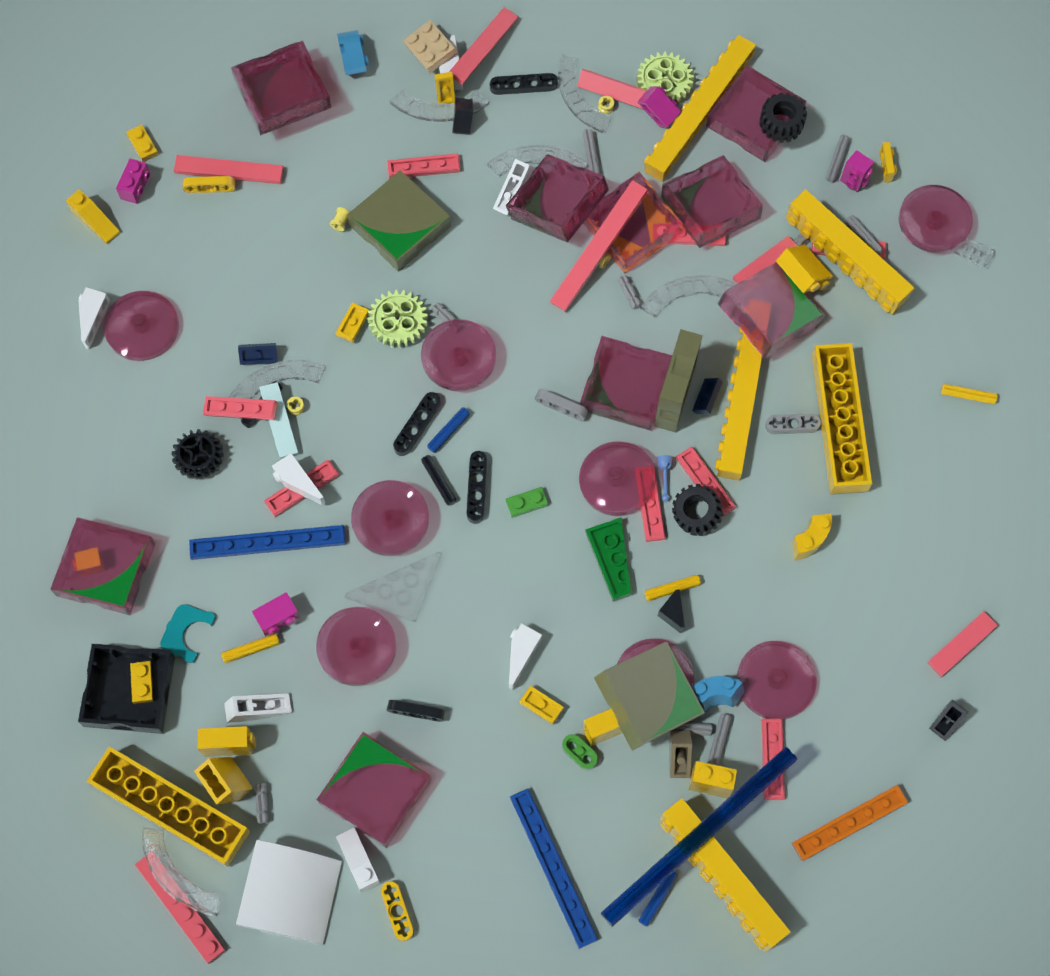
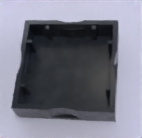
[78,644,175,734]

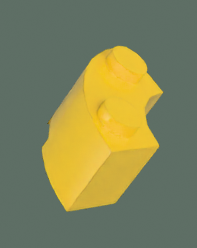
[792,514,832,561]

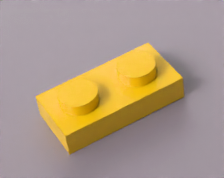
[434,72,455,105]
[126,124,159,162]
[879,142,897,183]
[336,302,369,343]
[130,661,154,704]
[519,685,564,725]

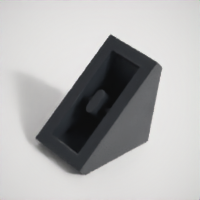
[452,97,473,135]
[657,589,685,633]
[929,699,969,741]

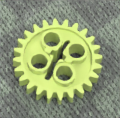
[636,51,694,102]
[367,290,428,348]

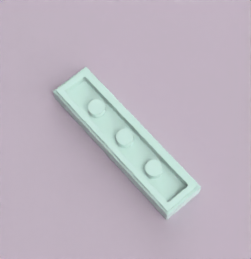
[259,382,298,459]

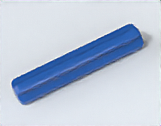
[427,407,470,453]
[638,869,678,927]

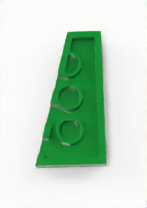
[585,517,631,601]

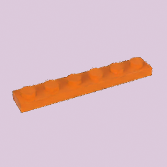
[791,785,908,861]

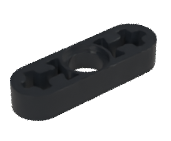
[386,700,445,722]

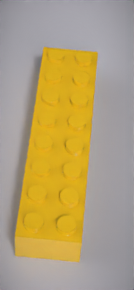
[786,189,914,315]
[811,343,872,494]
[86,746,250,867]
[660,798,791,952]

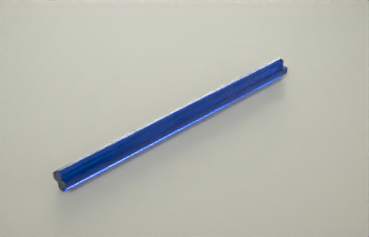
[600,747,798,927]

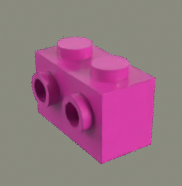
[637,86,681,127]
[840,150,874,192]
[116,158,150,204]
[252,592,300,636]

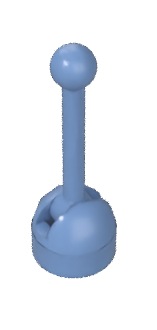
[657,455,672,502]

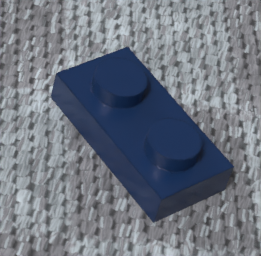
[238,343,278,365]
[692,378,723,414]

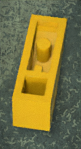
[66,189,120,244]

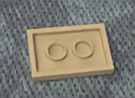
[403,20,457,74]

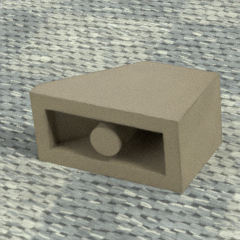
[669,730,692,778]

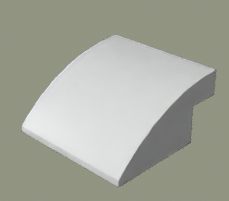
[236,840,342,945]

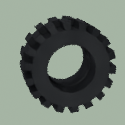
[759,92,807,143]
[672,484,723,536]

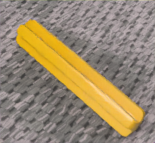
[941,384,998,404]
[644,575,701,601]
[221,634,279,663]

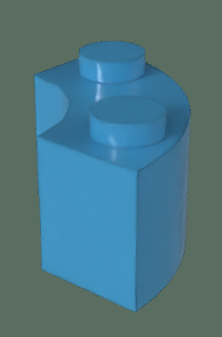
[337,30,369,75]
[691,676,745,712]

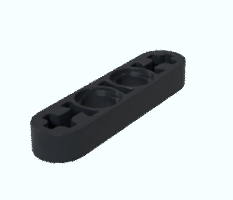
[490,73,558,95]
[393,392,441,456]
[466,451,487,524]

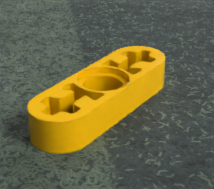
[182,176,235,193]
[381,881,414,941]

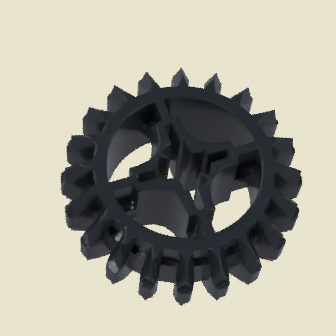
[171,429,224,480]

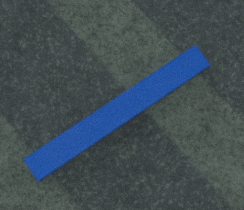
[189,525,346,560]
[510,788,598,949]

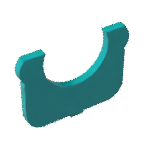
[160,604,216,663]

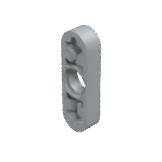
[535,389,588,421]
[765,414,821,434]

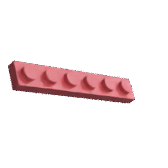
[135,851,226,964]

